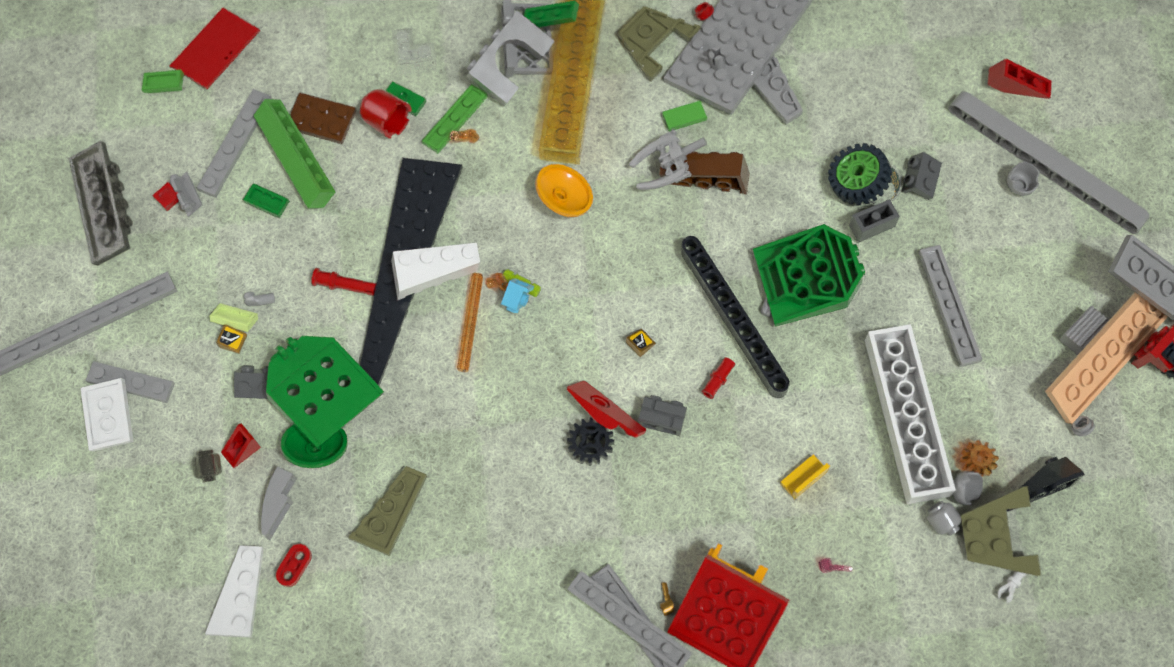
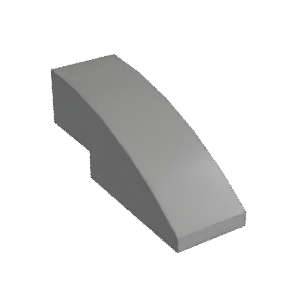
[261,466,297,540]

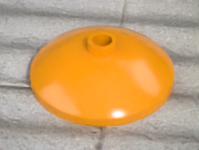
[535,164,593,217]

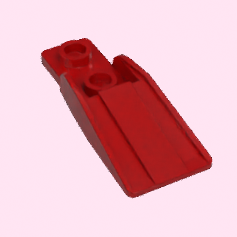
[567,380,647,438]

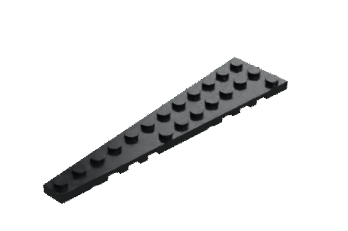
[360,157,463,387]

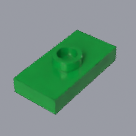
[386,81,427,117]
[243,183,290,219]

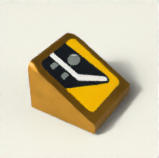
[216,324,247,354]
[626,328,656,357]

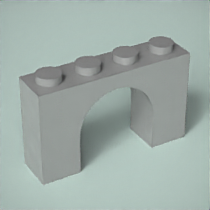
[466,11,555,106]

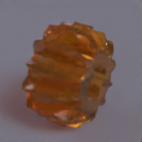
[960,440,999,477]

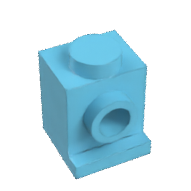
[501,278,534,313]

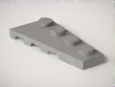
[753,56,803,125]

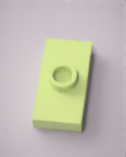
[209,303,258,332]

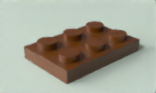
[290,92,356,145]

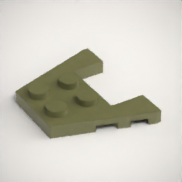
[618,6,701,82]
[961,486,1041,576]

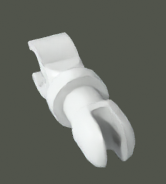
[998,571,1027,603]

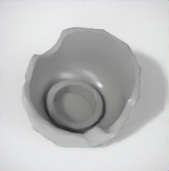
[1007,162,1040,196]
[953,471,983,505]

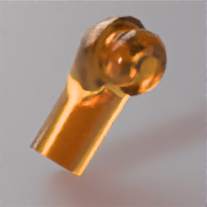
[450,129,479,143]
[486,273,508,291]

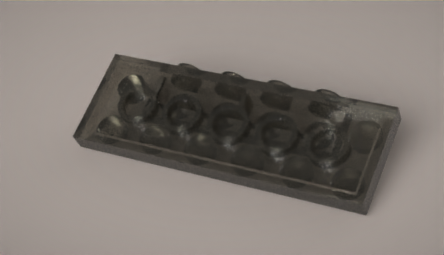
[69,140,133,266]

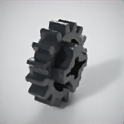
[567,417,614,466]

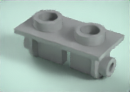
[169,172,202,217]

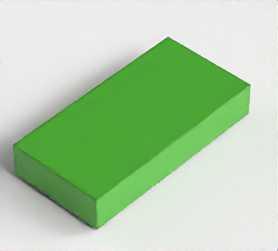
[142,70,184,93]
[662,101,707,132]

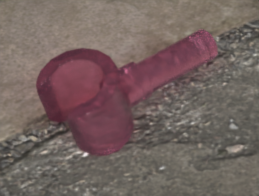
[819,558,852,573]

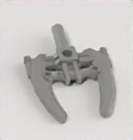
[629,129,707,190]

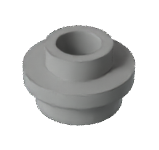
[1072,416,1095,436]

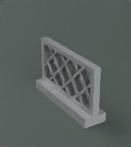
[501,0,554,78]

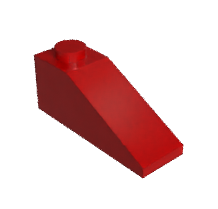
[988,59,1052,99]

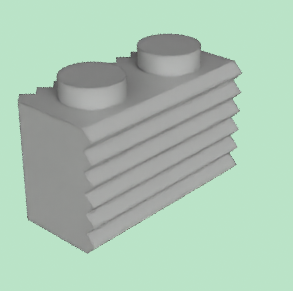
[1059,306,1109,355]

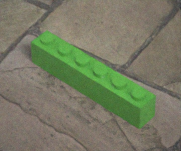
[253,99,336,208]

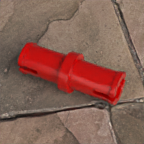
[701,357,736,399]

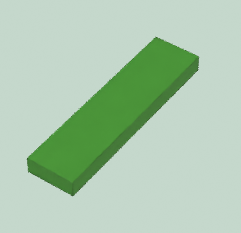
[422,84,488,154]

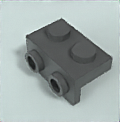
[902,152,942,200]
[234,365,268,399]

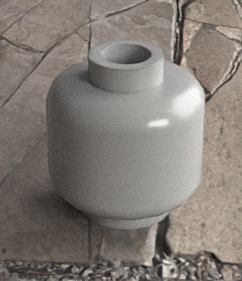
[927,501,962,536]

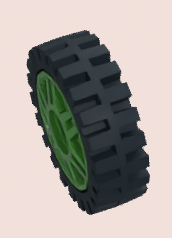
[828,143,892,206]

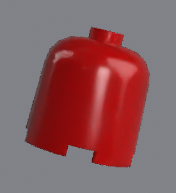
[360,89,412,139]

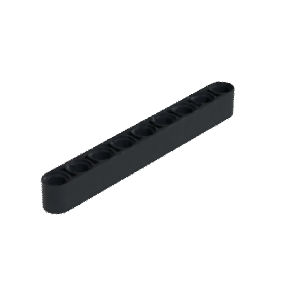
[681,236,790,398]

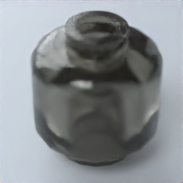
[191,450,222,483]

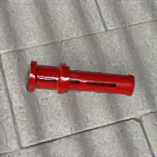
[311,268,377,296]

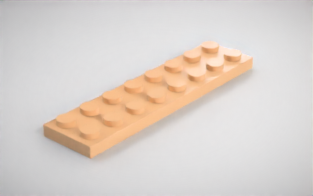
[1045,292,1168,424]

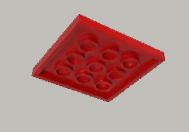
[667,554,790,667]

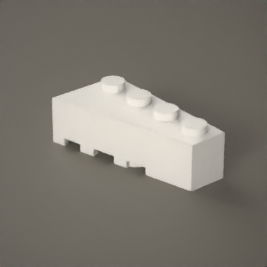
[391,243,480,300]

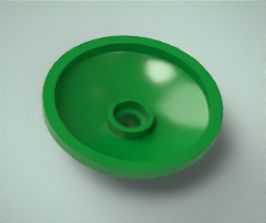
[281,425,348,469]

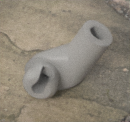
[244,291,275,306]

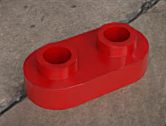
[276,544,312,587]

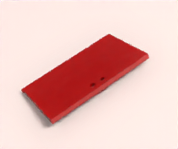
[169,7,260,90]

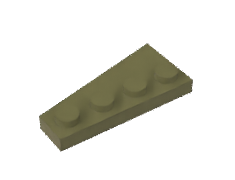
[348,466,427,557]

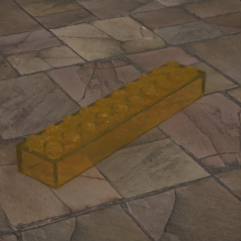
[539,0,607,165]

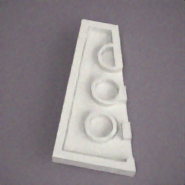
[205,546,264,638]

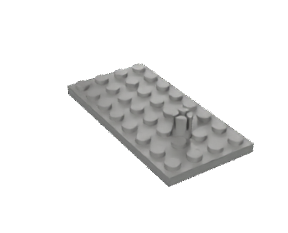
[663,0,813,115]

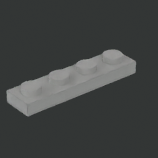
[85,361,175,403]

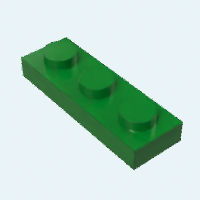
[524,0,579,28]

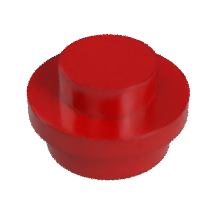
[695,2,714,20]

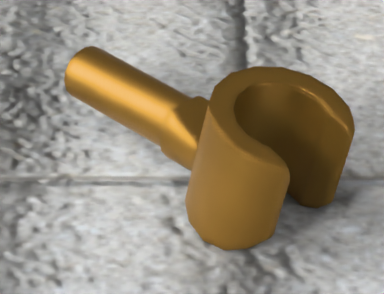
[659,582,674,616]

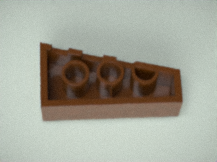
[659,152,750,195]

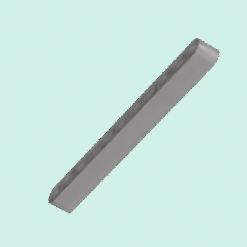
[949,91,1149,234]

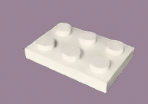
[81,378,134,452]

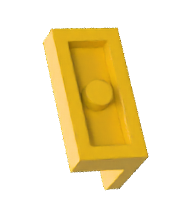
[780,454,830,500]

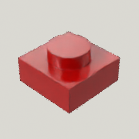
[152,182,179,211]

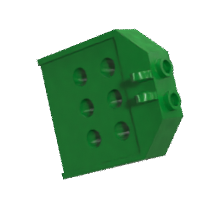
[753,224,865,327]
[266,336,384,449]

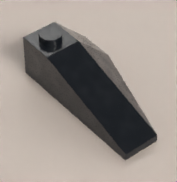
[1007,457,1085,512]

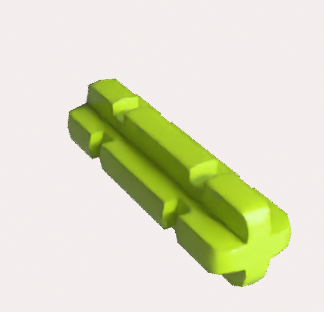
[502,269,541,297]

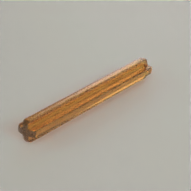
[457,273,483,372]

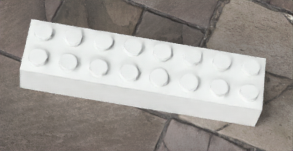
[865,324,955,504]

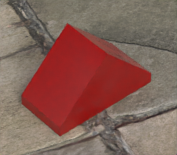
[221,423,261,468]

